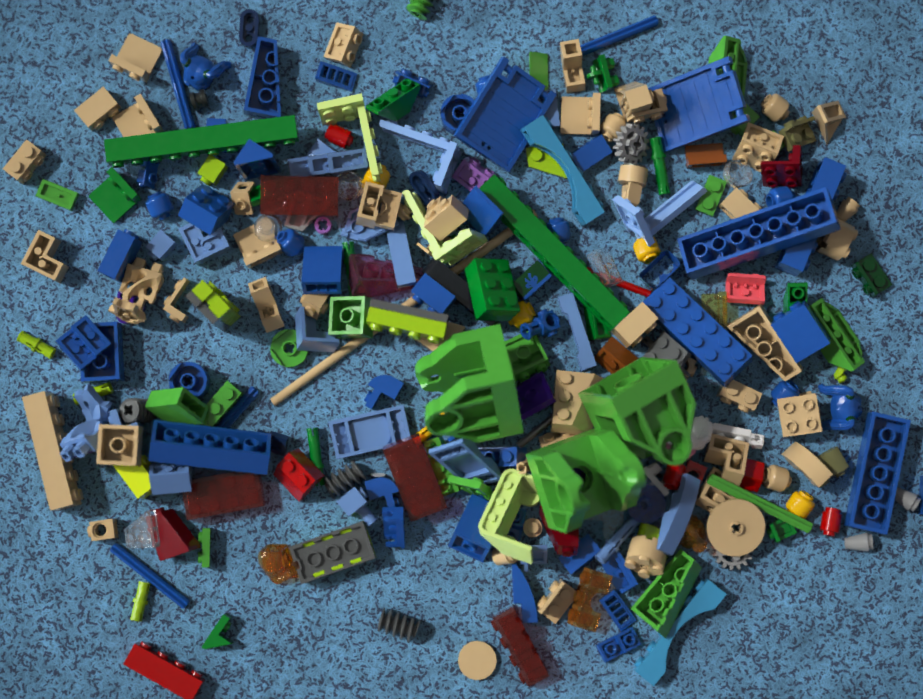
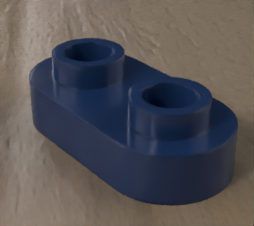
[239,9,260,48]
[409,170,440,205]

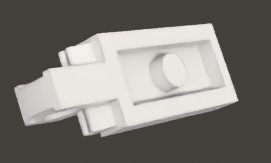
[712,423,764,449]

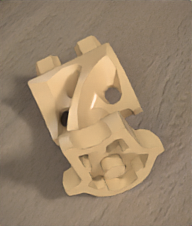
[108,257,164,324]

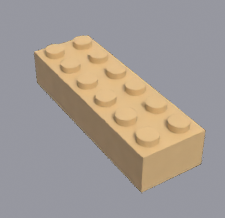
[22,391,83,511]

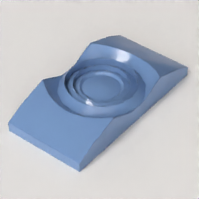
[328,405,412,459]
[429,439,502,485]

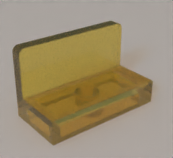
[701,291,728,331]

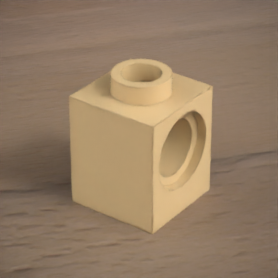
[87,518,118,541]

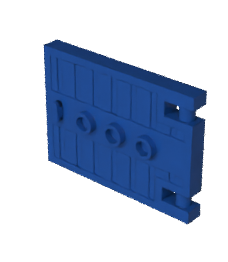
[648,56,751,153]
[453,57,557,172]

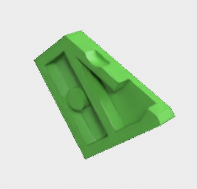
[447,475,493,501]

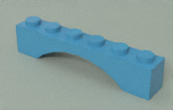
[520,115,605,226]
[634,579,727,686]

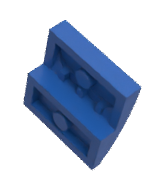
[55,315,111,371]

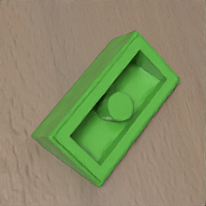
[529,52,548,90]

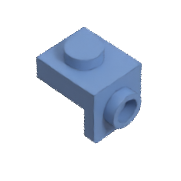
[520,545,547,572]

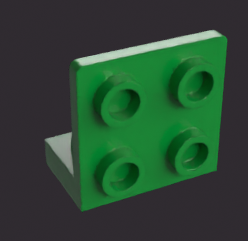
[89,167,142,223]

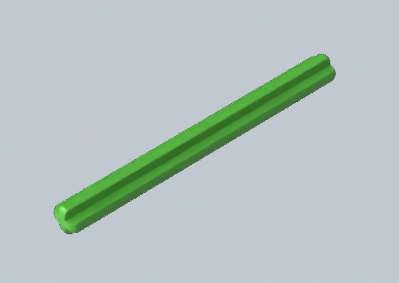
[707,474,813,533]

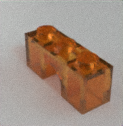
[567,567,613,632]

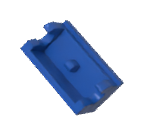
[571,134,613,172]
[382,507,405,548]
[558,534,601,576]
[601,550,638,594]

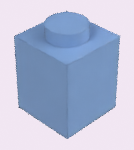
[145,230,178,261]

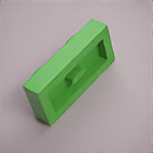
[695,174,727,217]
[35,179,79,211]
[198,528,210,567]

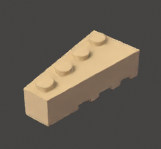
[727,304,803,381]

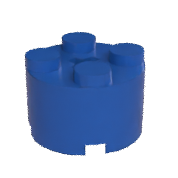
[441,94,474,135]
[169,362,211,400]

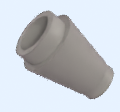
[895,487,921,512]
[844,532,873,552]

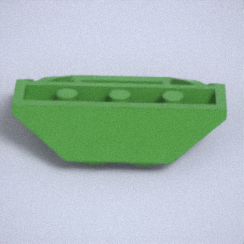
[708,36,748,115]
[809,298,865,372]

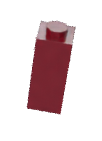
[539,504,579,557]
[146,507,201,561]

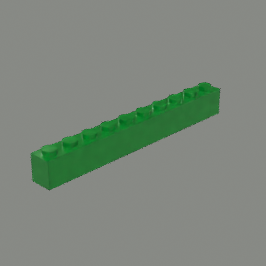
[104,115,300,168]
[479,174,630,331]

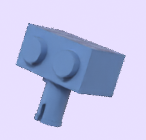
[336,487,377,527]

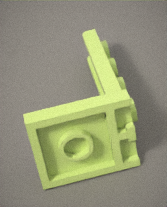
[317,93,383,182]
[402,190,488,266]

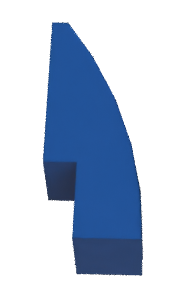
[512,563,538,623]

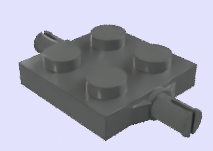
[642,330,692,380]

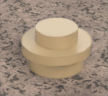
[398,203,412,221]
[523,518,542,538]

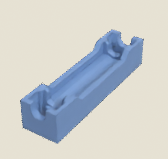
[557,293,597,371]

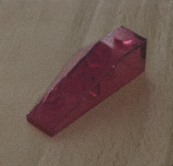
[349,254,424,297]

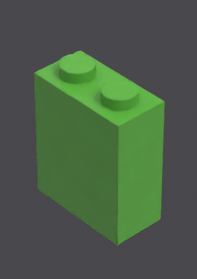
[144,387,209,425]

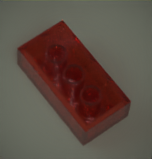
[260,175,338,216]
[383,433,447,522]
[182,472,266,520]

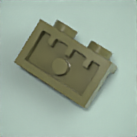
[778,116,817,152]

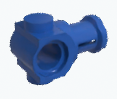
[520,309,560,340]

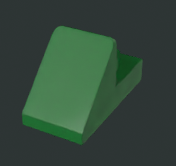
[202,613,234,649]

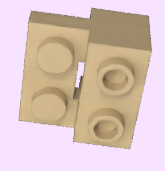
[356,181,402,231]
[695,467,735,513]

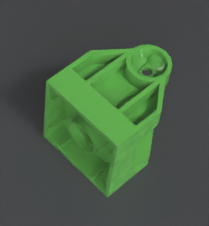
[415,324,524,443]
[578,357,696,466]
[525,428,646,533]

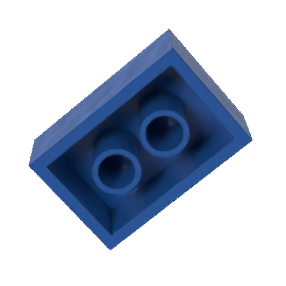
[81,321,125,383]

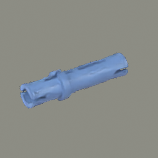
[595,513,642,564]

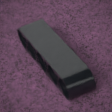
[422,258,501,326]

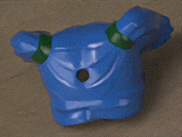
[180,42,232,91]
[818,383,862,431]

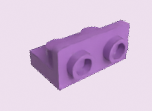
[452,156,496,192]

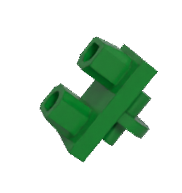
[586,54,620,93]

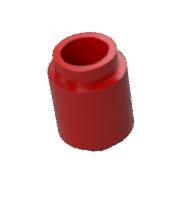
[325,124,354,149]
[663,464,686,490]
[820,507,842,537]

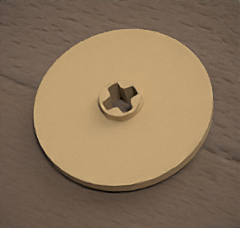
[706,498,765,557]

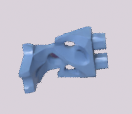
[60,383,112,462]

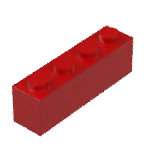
[123,641,205,699]

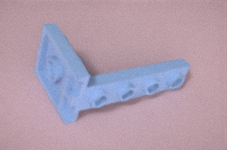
[379,119,462,194]
[612,180,707,247]

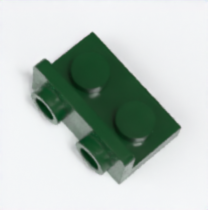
[851,253,892,297]

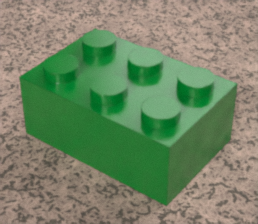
[465,258,520,321]

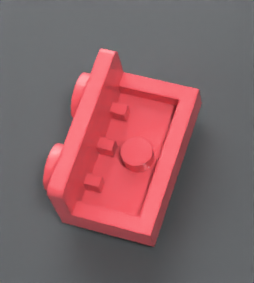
[725,272,766,305]

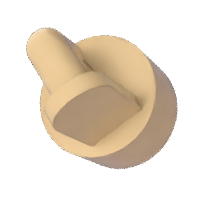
[618,163,649,206]

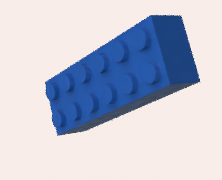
[775,157,847,277]
[643,277,753,388]
[844,412,911,535]
[148,420,271,475]

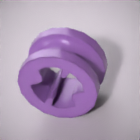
[314,216,332,234]

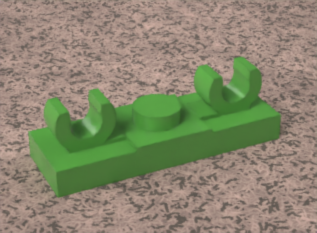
[423,436,461,496]

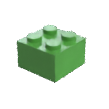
[328,296,373,339]

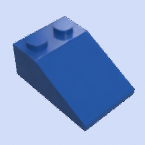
[462,186,503,238]

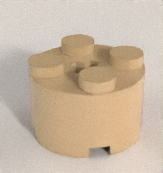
[815,219,858,261]
[625,535,667,579]

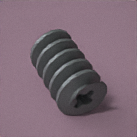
[119,398,157,423]
[324,460,367,499]
[378,607,421,643]

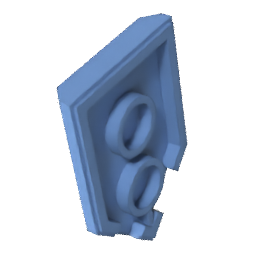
[340,202,399,242]

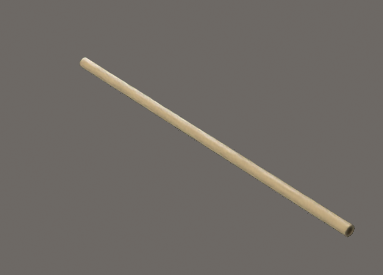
[270,209,538,407]

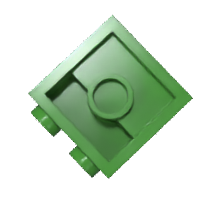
[505,331,550,382]

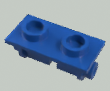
[392,68,433,98]
[136,161,160,190]

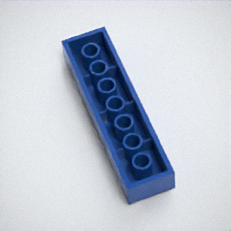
[677,187,841,280]

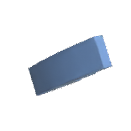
[287,148,368,178]
[386,219,417,288]
[656,473,701,556]

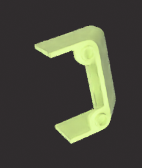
[478,469,540,565]

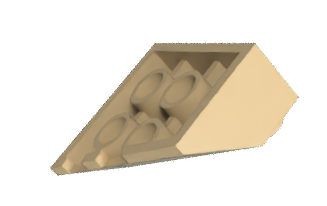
[551,370,604,435]

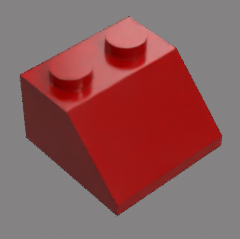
[273,448,325,502]

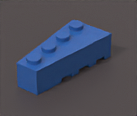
[244,36,281,119]

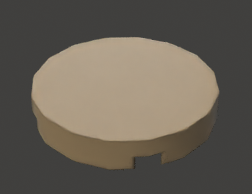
[458,640,497,680]

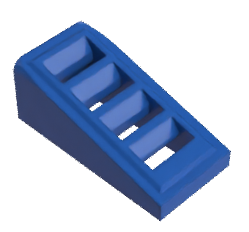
[315,61,358,92]
[598,588,636,631]

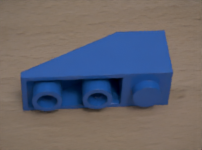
[478,447,527,467]

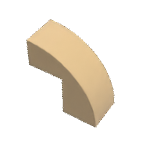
[560,39,586,94]
[248,277,284,333]
[781,441,833,487]

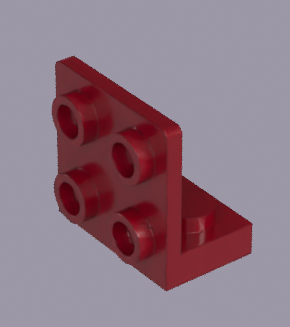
[760,145,803,188]

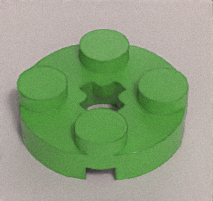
[270,329,309,368]

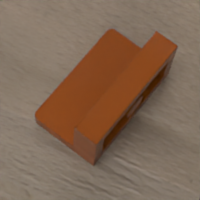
[685,143,727,168]
[594,337,639,374]

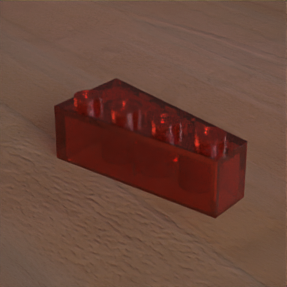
[490,605,549,687]

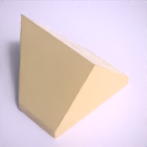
[812,101,846,145]

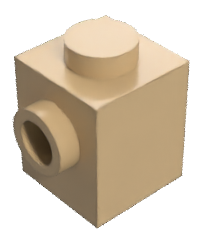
[300,294,330,320]

